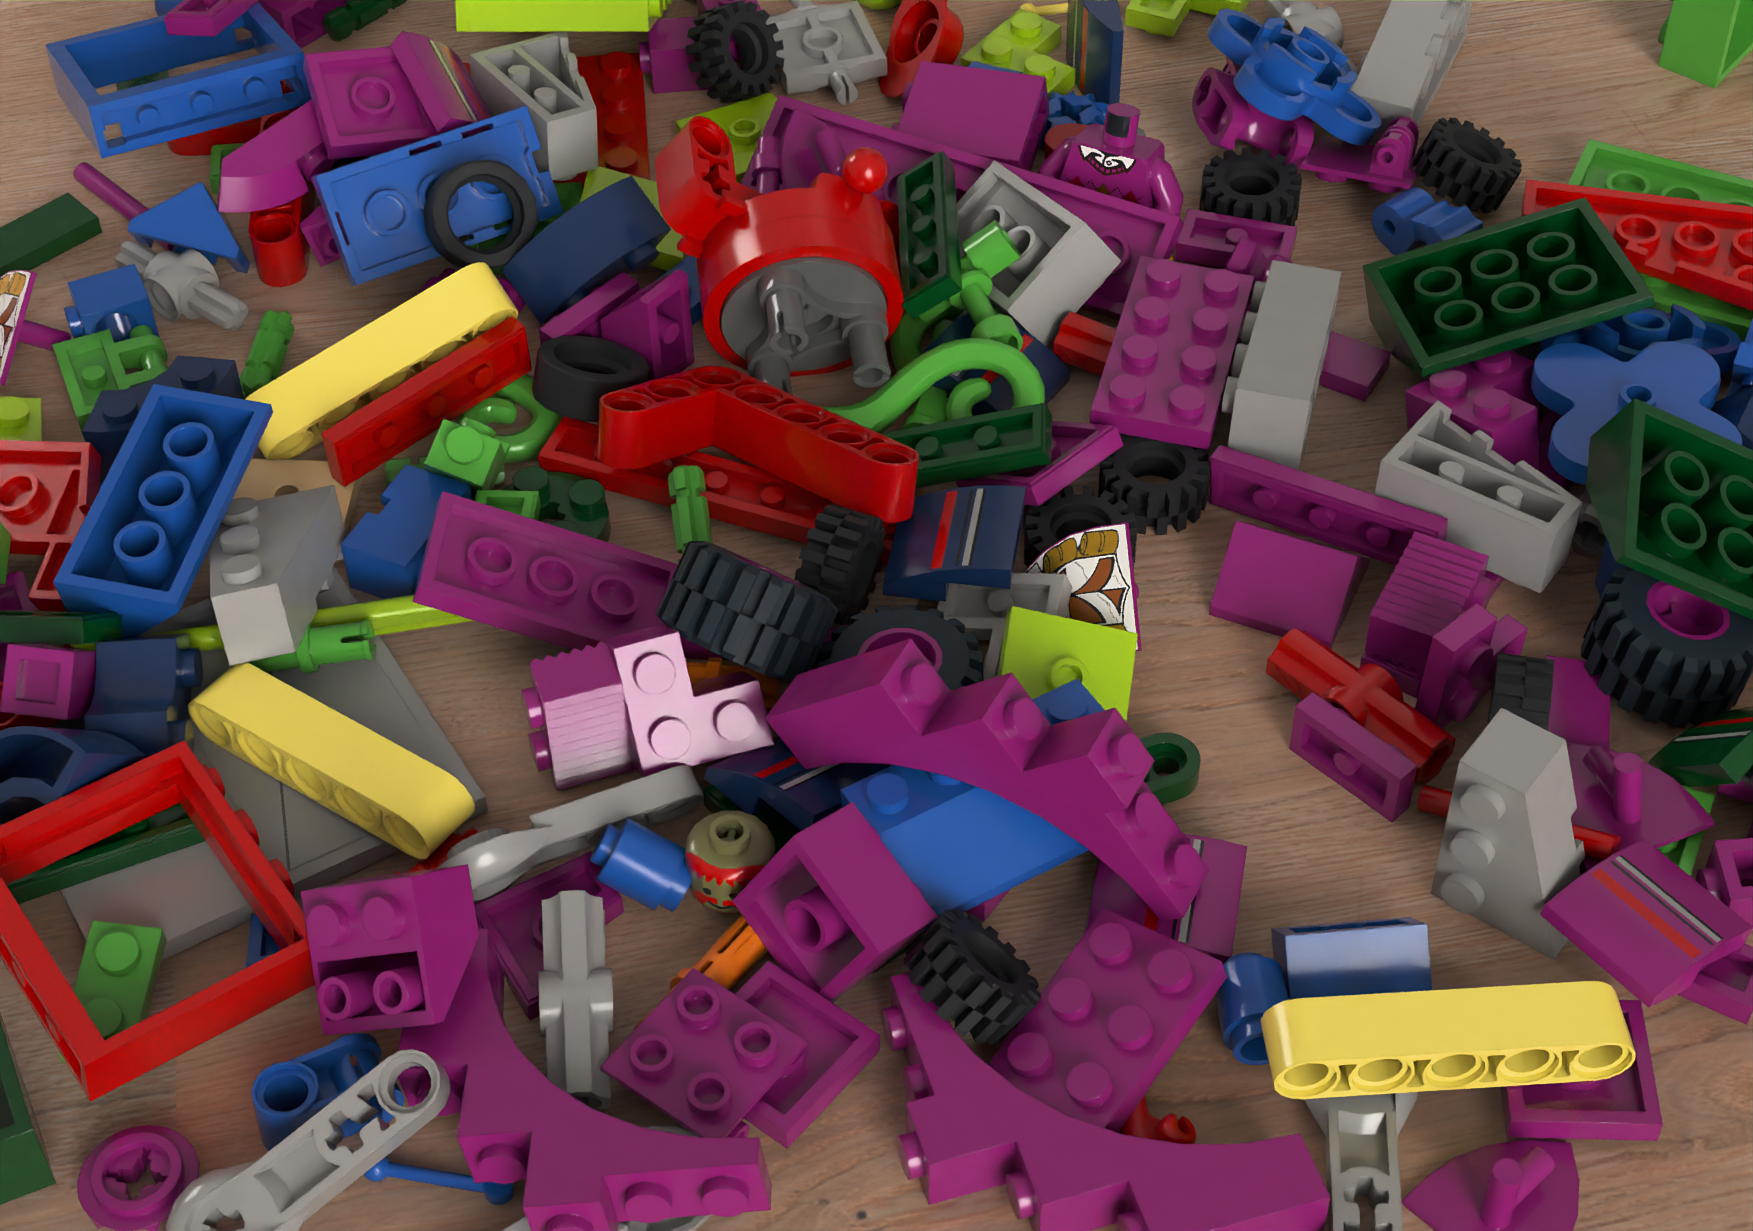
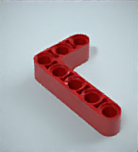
[167,80,316,287]
[597,366,919,523]

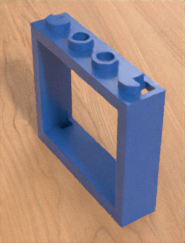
[45,2,312,158]

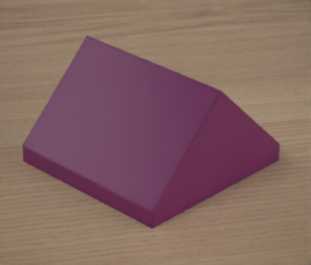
[1209,521,1369,649]

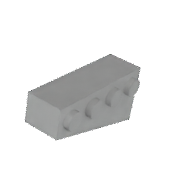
[1350,0,1473,145]
[1222,260,1342,470]

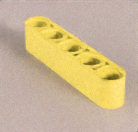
[244,262,518,460]
[188,662,475,859]
[1260,981,1636,1099]

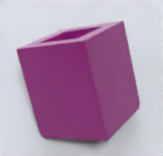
[0,643,96,720]

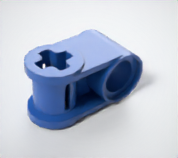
[251,1033,404,1151]

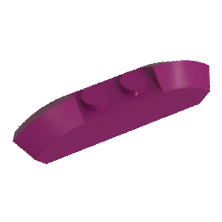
[217,99,339,213]

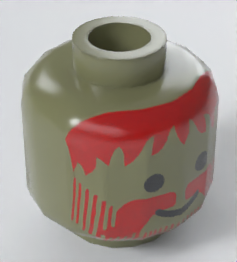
[685,810,775,913]

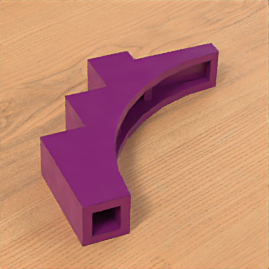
[765,638,1209,922]
[398,928,772,1231]
[881,972,1330,1231]

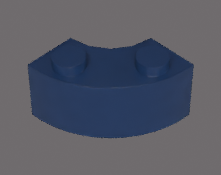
[502,175,671,324]
[82,355,245,483]
[84,633,203,759]
[0,726,146,825]

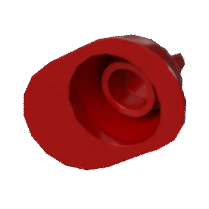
[879,0,964,98]

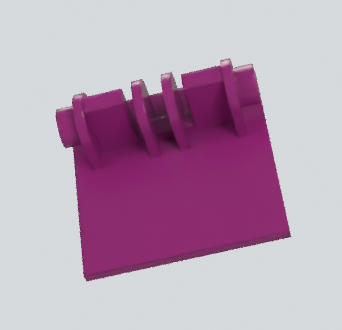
[1301,116,1420,193]
[600,967,808,1138]

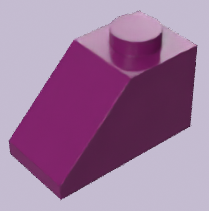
[600,269,695,382]

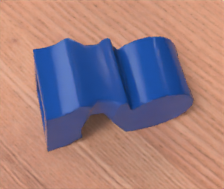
[1372,187,1483,255]

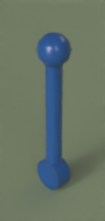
[363,1156,514,1205]

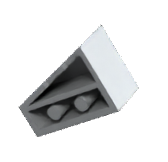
[209,485,347,666]

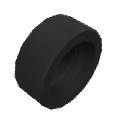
[423,160,538,268]
[532,336,649,423]

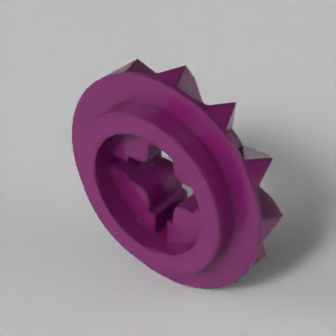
[77,1125,200,1231]

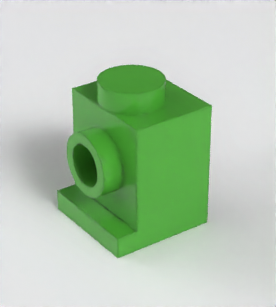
[424,418,510,496]

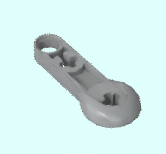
[437,765,704,902]
[165,1049,450,1231]
[1303,1092,1418,1231]

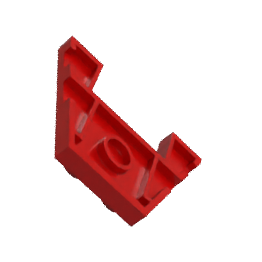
[0,440,101,611]

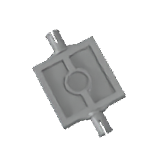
[766,0,887,105]

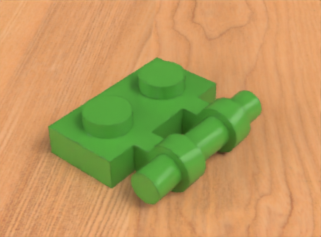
[52,325,169,434]

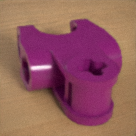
[1192,56,1314,172]

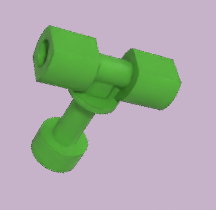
[919,220,1023,351]

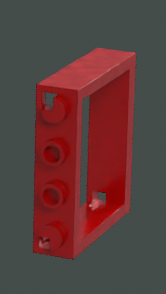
[0,740,315,1102]

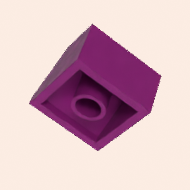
[733,802,938,1003]

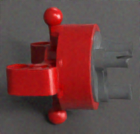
[655,116,904,395]

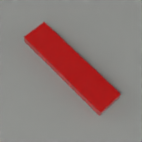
[321,316,532,488]

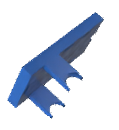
[311,105,564,286]

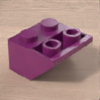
[301,864,479,1035]

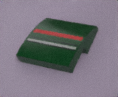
[1648,706,1753,787]

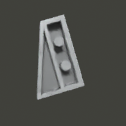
[469,32,598,181]
[1374,400,1582,593]
[1431,708,1585,960]

